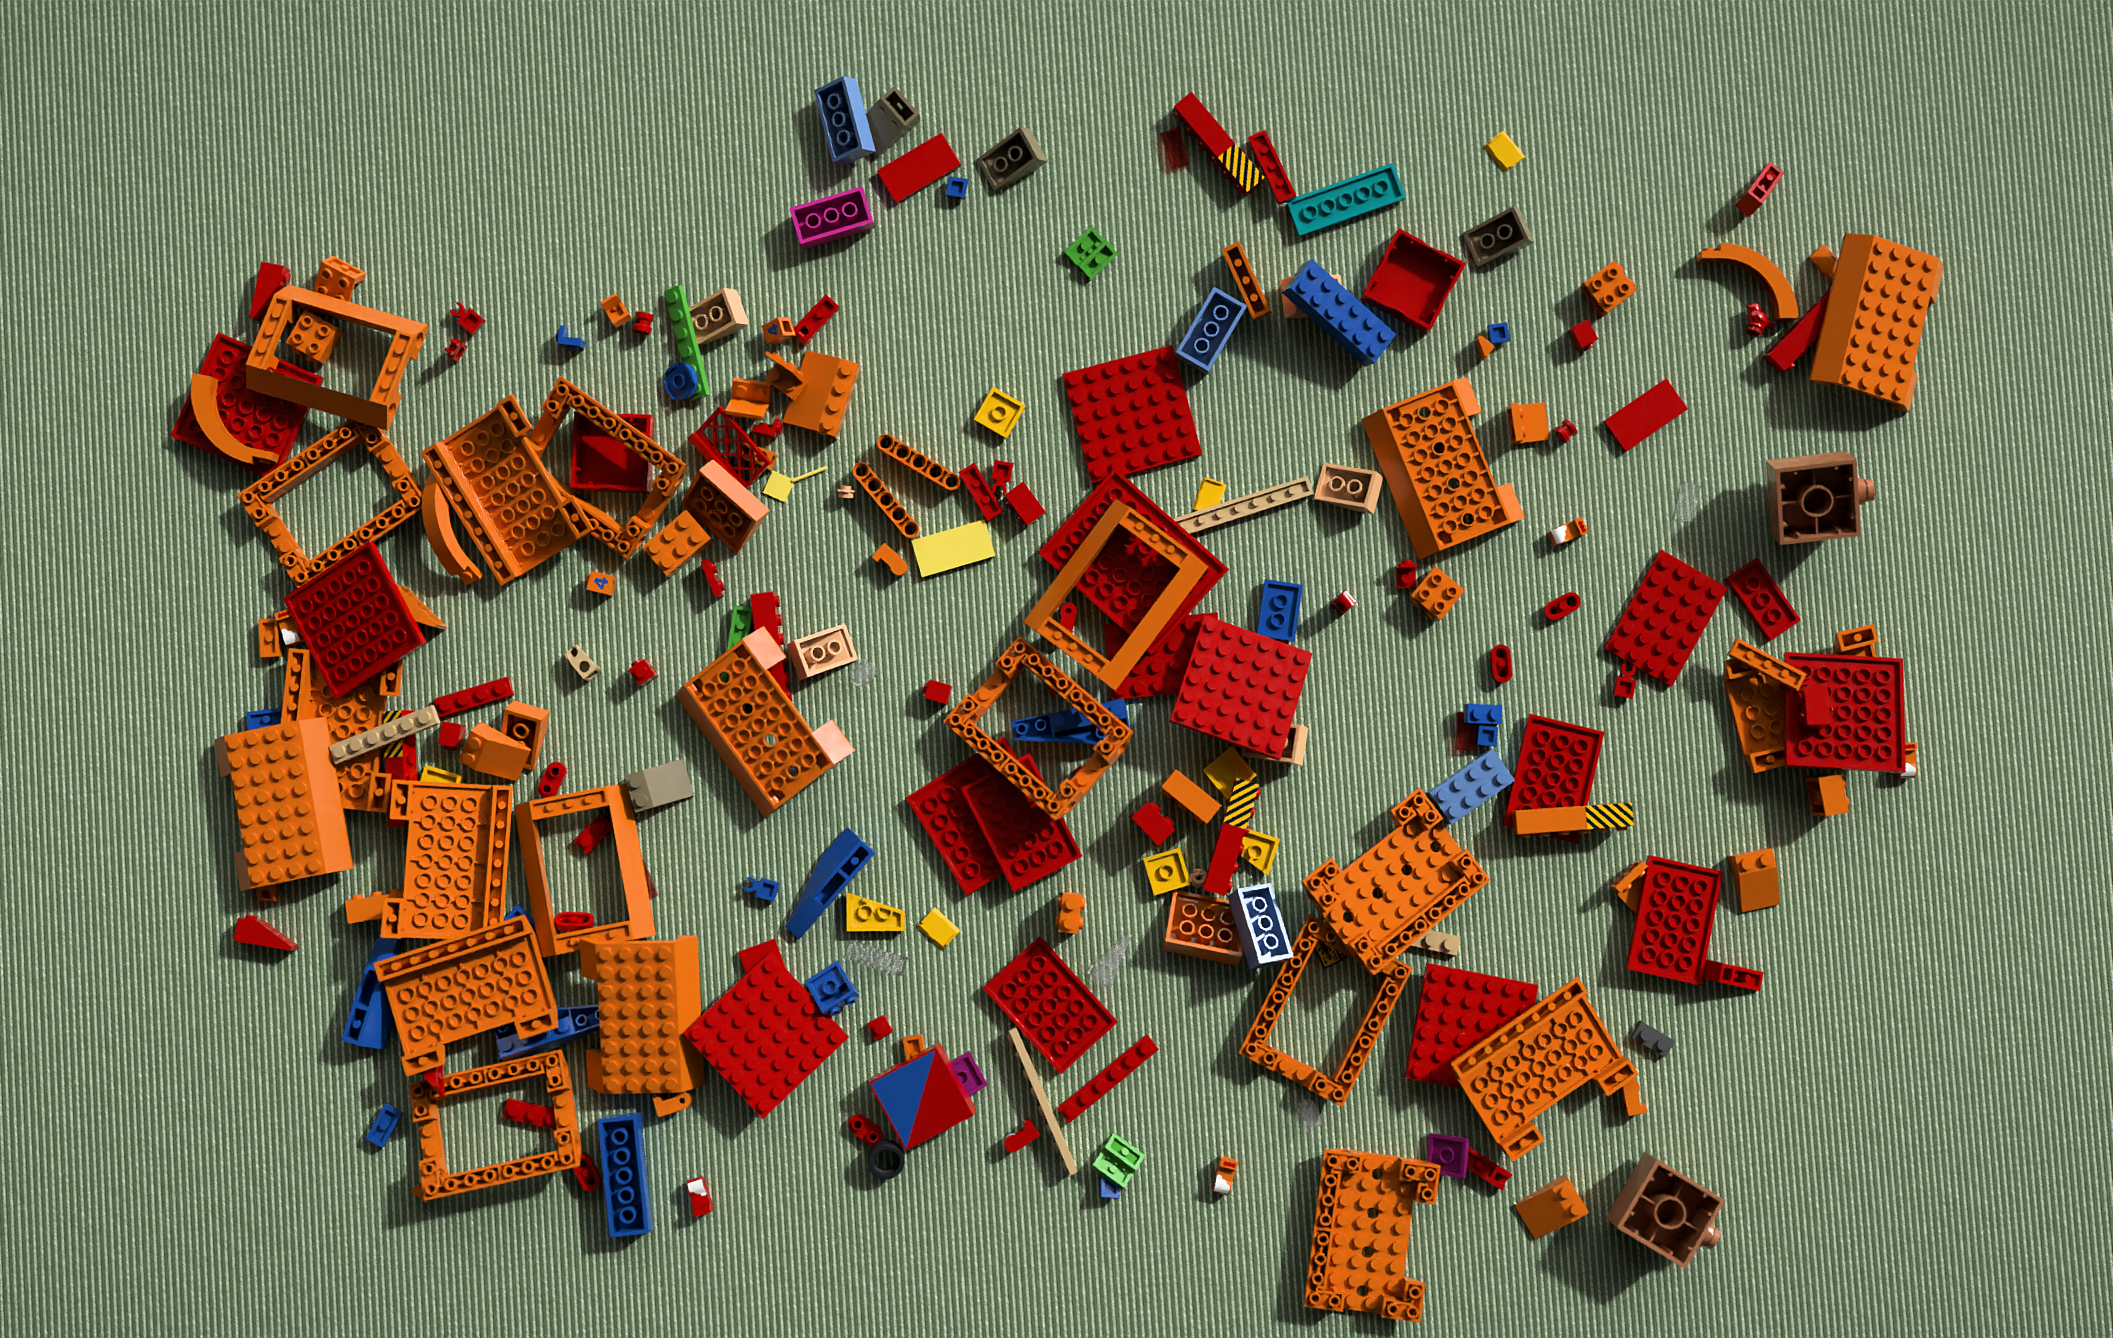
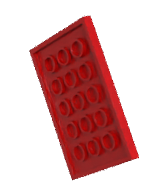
[1603,550,1728,687]
[1103,612,1219,700]
[1502,714,1604,844]
[961,753,1083,892]
[1625,855,1723,985]
[983,936,1118,1074]

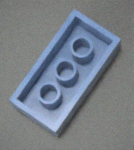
[814,76,876,165]
[1175,287,1247,375]
[1426,749,1515,824]
[1228,883,1294,970]

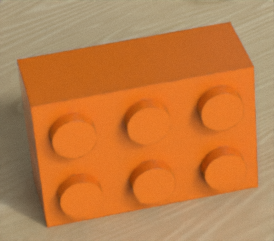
[642,510,714,578]
[1160,769,1222,824]

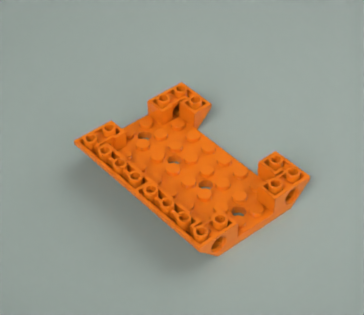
[1361,377,1525,560]
[675,626,855,818]
[1301,787,1490,975]
[1303,1148,1441,1323]

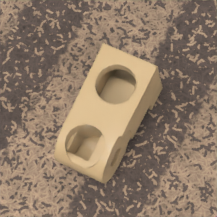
[564,644,602,682]

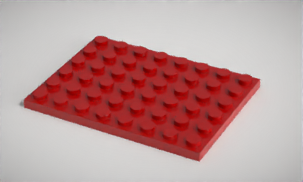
[1038,468,1229,655]

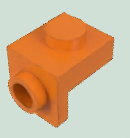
[600,293,632,328]

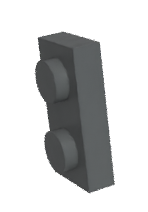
[1631,1021,1675,1057]

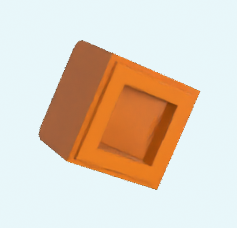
[1474,335,1494,361]

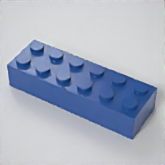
[1281,259,1396,367]
[598,1112,653,1238]

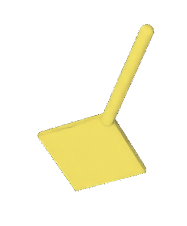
[763,467,827,502]

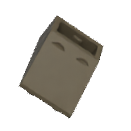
[866,86,921,157]

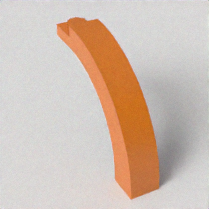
[1696,243,1799,322]
[191,373,279,466]
[422,473,483,585]

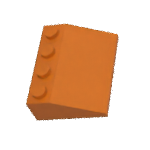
[783,350,861,440]
[681,459,770,554]
[1162,889,1243,966]

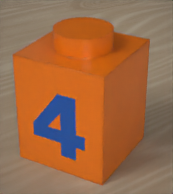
[761,317,796,344]
[585,571,617,596]

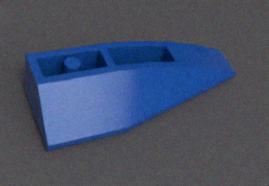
[1011,699,1130,744]
[785,827,876,939]
[341,931,402,1049]
[494,1004,600,1062]

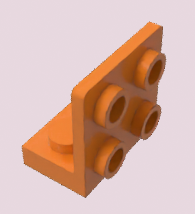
[313,256,366,302]
[764,351,808,401]
[725,378,772,420]
[1506,402,1550,445]
[1609,860,1648,914]

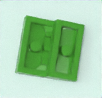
[1063,226,1118,280]
[1090,1133,1145,1190]

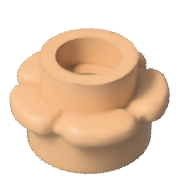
[837,485,856,498]
[1189,869,1207,888]

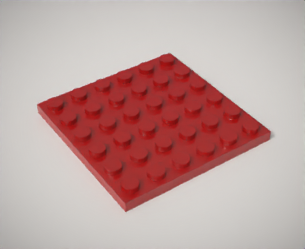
[170,332,325,476]
[1062,345,1202,484]
[283,541,427,699]
[1169,615,1313,761]
[1783,652,1906,773]
[906,736,1017,896]
[683,952,849,1119]
[1404,962,1538,1089]

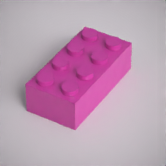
[789,186,875,250]

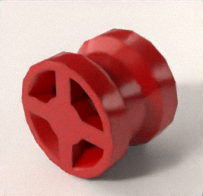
[1553,419,1578,444]

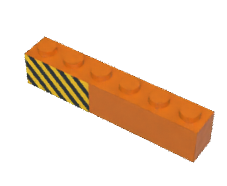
[1512,803,1634,838]

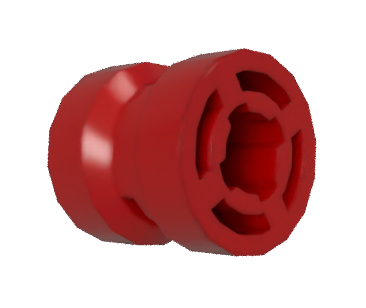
[632,311,654,335]

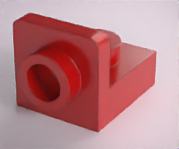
[752,417,783,439]
[1395,560,1417,589]

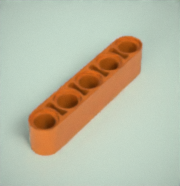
[877,434,961,493]
[853,462,920,540]

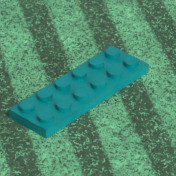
[1286,163,1406,237]

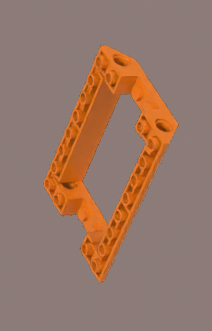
[246,285,429,431]
[528,376,687,559]
[236,420,423,588]
[1023,499,1208,691]
[943,636,1134,821]
[514,784,656,958]
[1238,914,1413,1107]
[408,1049,582,1201]

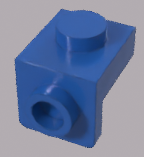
[556,325,585,352]

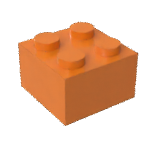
[1805,774,1850,816]

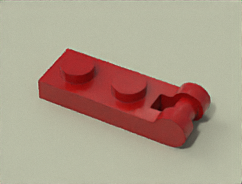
[794,294,840,347]
[1467,1146,1513,1191]

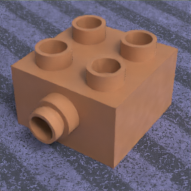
[1766,451,1875,545]
[1605,1151,1726,1269]

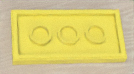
[912,519,996,578]

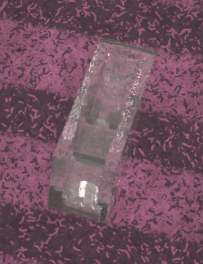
[1087,932,1132,989]
[844,939,908,976]

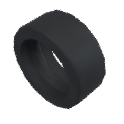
[867,1139,905,1180]

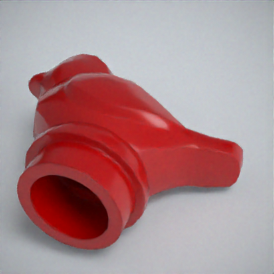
[1746,303,1775,337]

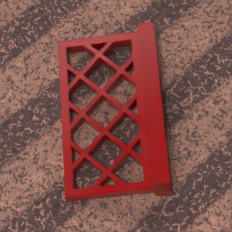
[687,406,772,490]

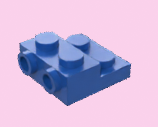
[805,960,860,1017]

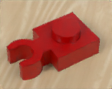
[450,302,486,336]
[444,339,468,362]
[991,460,1014,495]
[1612,664,1636,699]

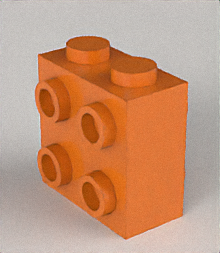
[1580,261,1637,317]
[286,310,344,364]
[1408,566,1465,621]
[1055,891,1086,934]

